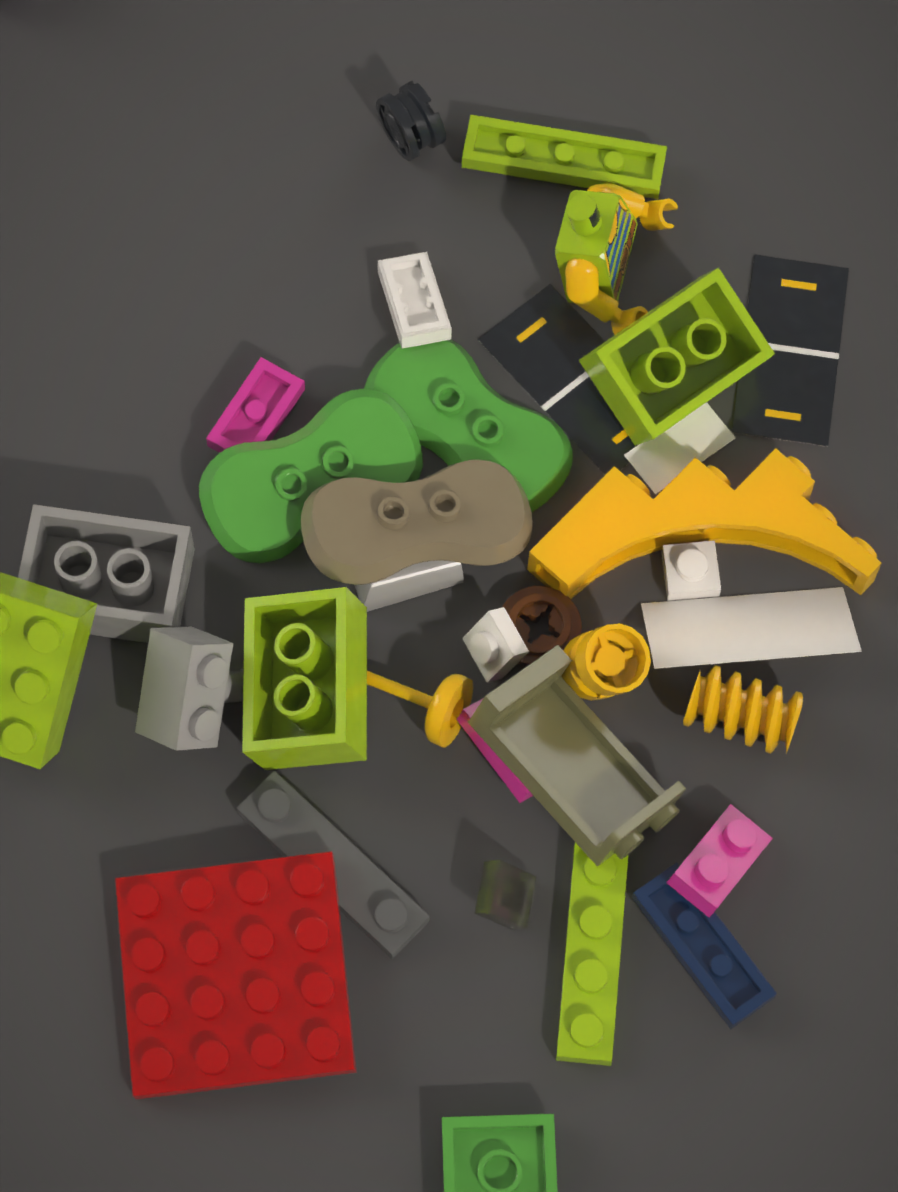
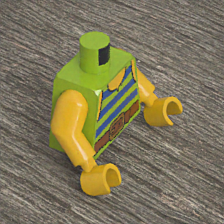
[555,183,678,335]

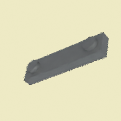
[236,771,430,959]

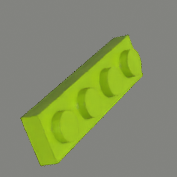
[462,115,667,199]
[556,842,628,1066]

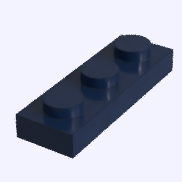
[632,862,777,1029]

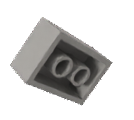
[18,504,195,643]

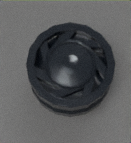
[376,80,446,162]

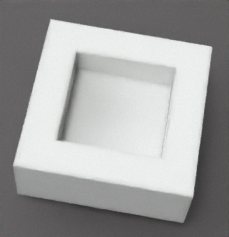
[661,541,721,601]
[462,607,529,683]

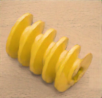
[683,665,803,754]

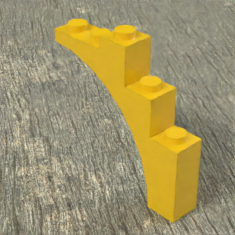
[527,448,882,599]

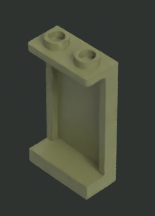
[468,645,686,867]

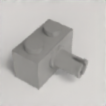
[135,626,244,751]

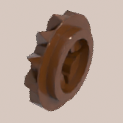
[502,586,582,665]

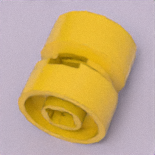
[561,623,651,701]

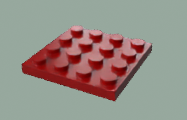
[115,851,357,1099]

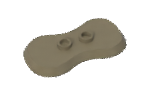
[301,460,533,585]

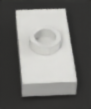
[378,252,452,349]

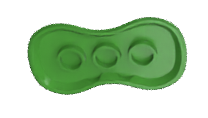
[364,340,573,512]
[199,389,423,563]

